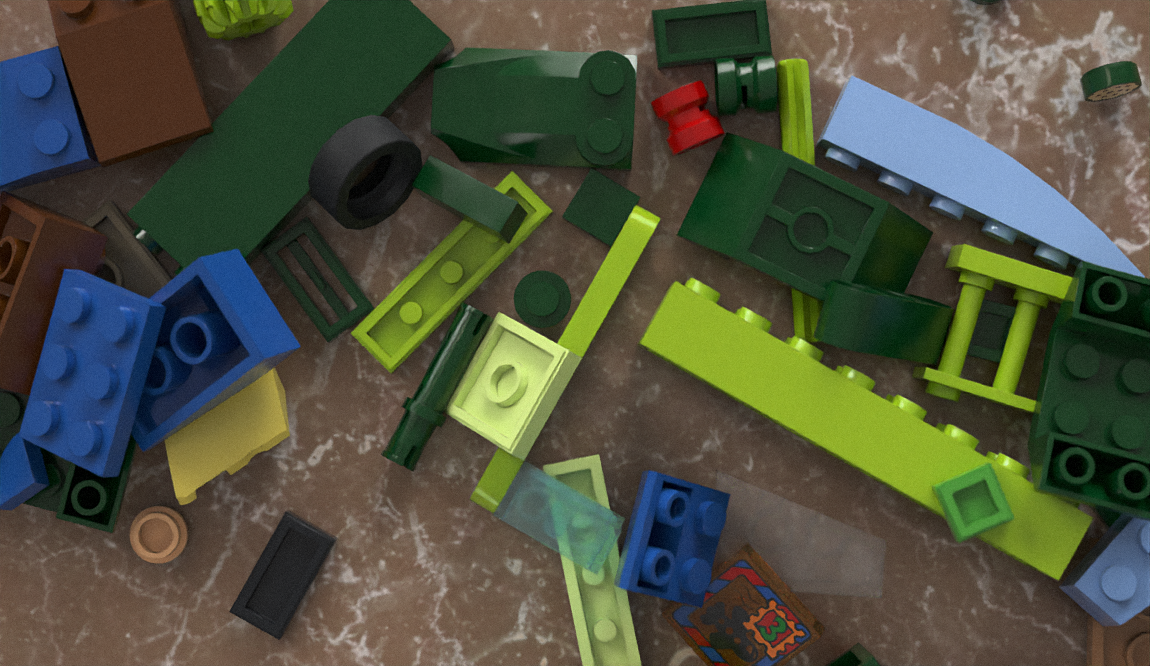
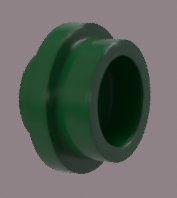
[514,270,571,328]

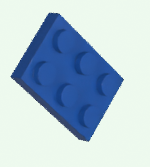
[19,269,166,477]

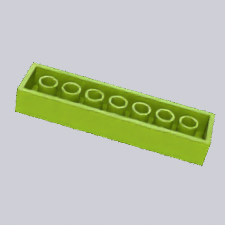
[637,277,1094,581]

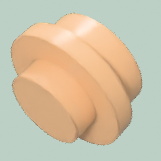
[130,506,188,564]

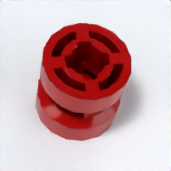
[651,80,725,156]

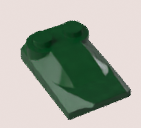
[431,47,637,171]

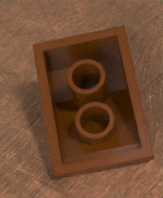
[47,0,214,168]

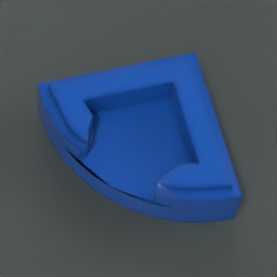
[0,433,49,511]

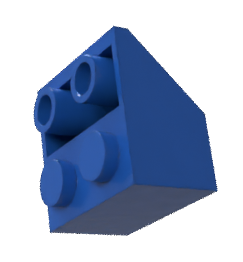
[614,470,731,608]

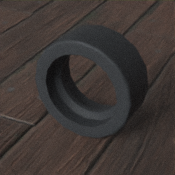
[308,115,422,230]

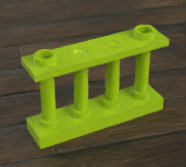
[912,244,1073,415]

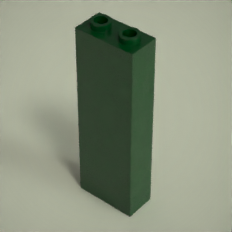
[127,0,455,275]

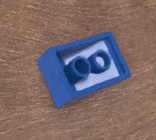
[0,46,101,194]
[131,248,301,452]

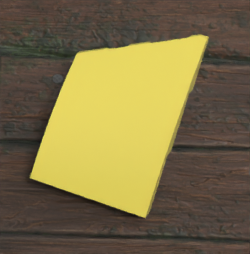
[164,367,290,505]

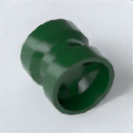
[714,55,777,116]

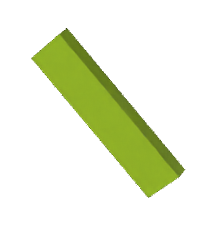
[351,171,553,374]

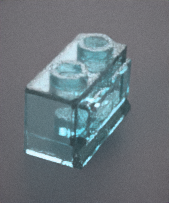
[493,461,625,575]

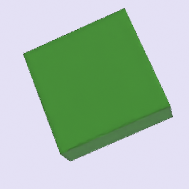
[932,462,1015,543]

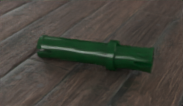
[381,302,494,472]

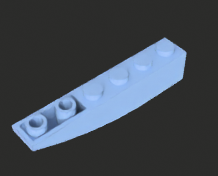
[816,76,1145,277]

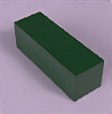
[411,155,528,244]

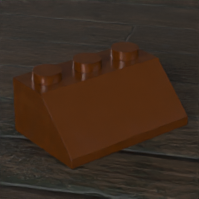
[0,190,108,396]

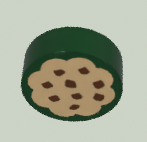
[1080,61,1142,102]

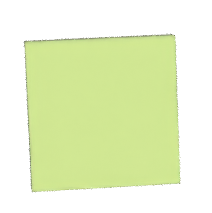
[444,312,582,461]

